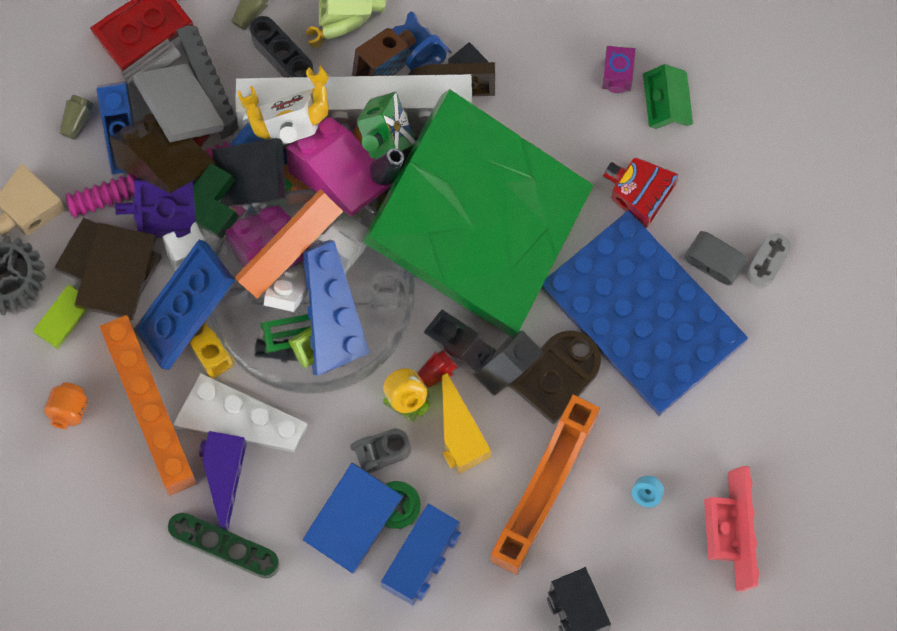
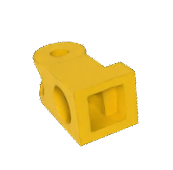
[188,322,234,379]

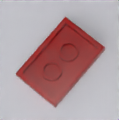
[90,0,194,71]

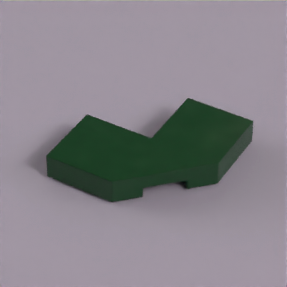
[193,163,239,239]

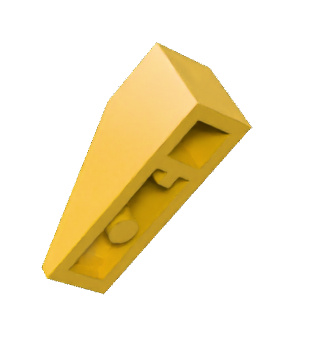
[442,373,491,474]

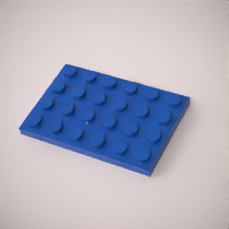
[541,210,748,416]

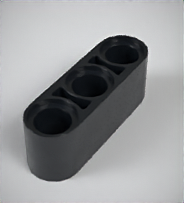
[250,16,314,78]

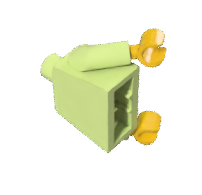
[306,0,386,48]

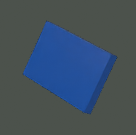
[303,463,404,574]

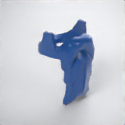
[392,11,452,70]

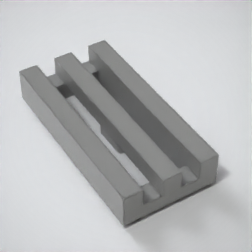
[121,39,181,89]

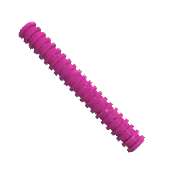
[65,139,234,218]

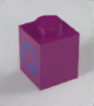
[602,46,636,93]

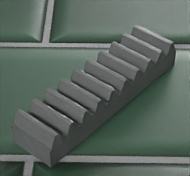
[177,25,239,139]

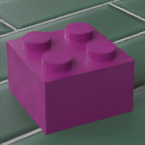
[225,205,308,269]

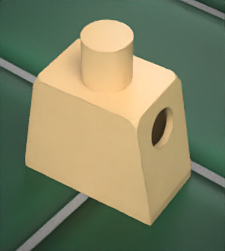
[0,163,66,237]

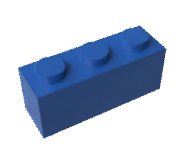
[381,503,462,606]

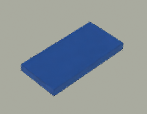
[134,239,235,370]

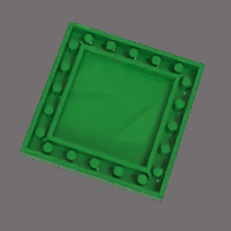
[362,89,594,336]

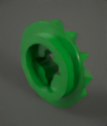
[385,481,421,530]

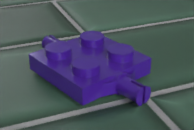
[115,178,196,238]

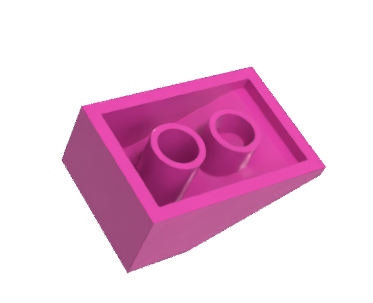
[286,116,393,216]

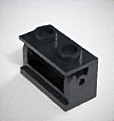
[424,309,496,374]

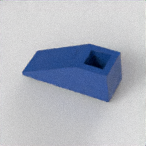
[96,81,134,174]

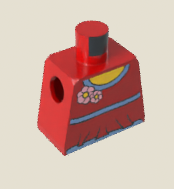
[603,158,678,229]

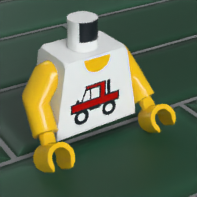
[238,65,329,145]

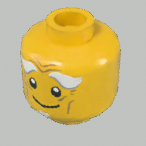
[383,368,427,413]

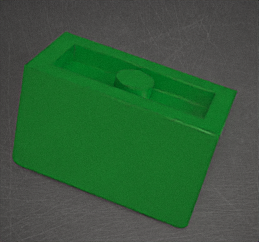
[643,64,693,129]

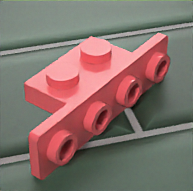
[704,466,759,591]

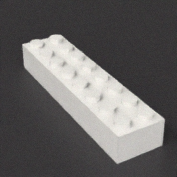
[236,74,472,131]

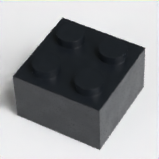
[546,567,611,631]

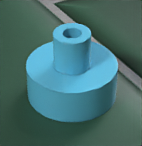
[632,476,664,508]

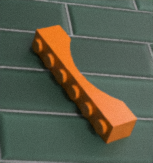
[99,315,197,496]
[490,395,600,575]

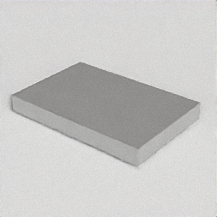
[133,64,224,142]

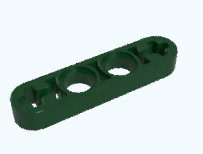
[168,513,280,579]

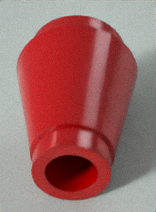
[417,349,458,389]

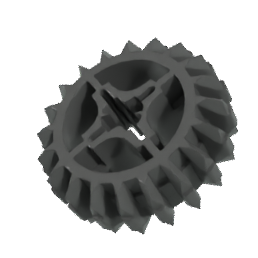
[0,235,46,316]

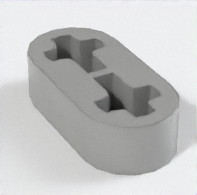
[748,233,790,287]

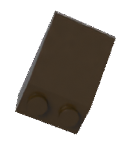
[110,113,216,193]

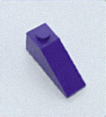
[199,431,247,531]

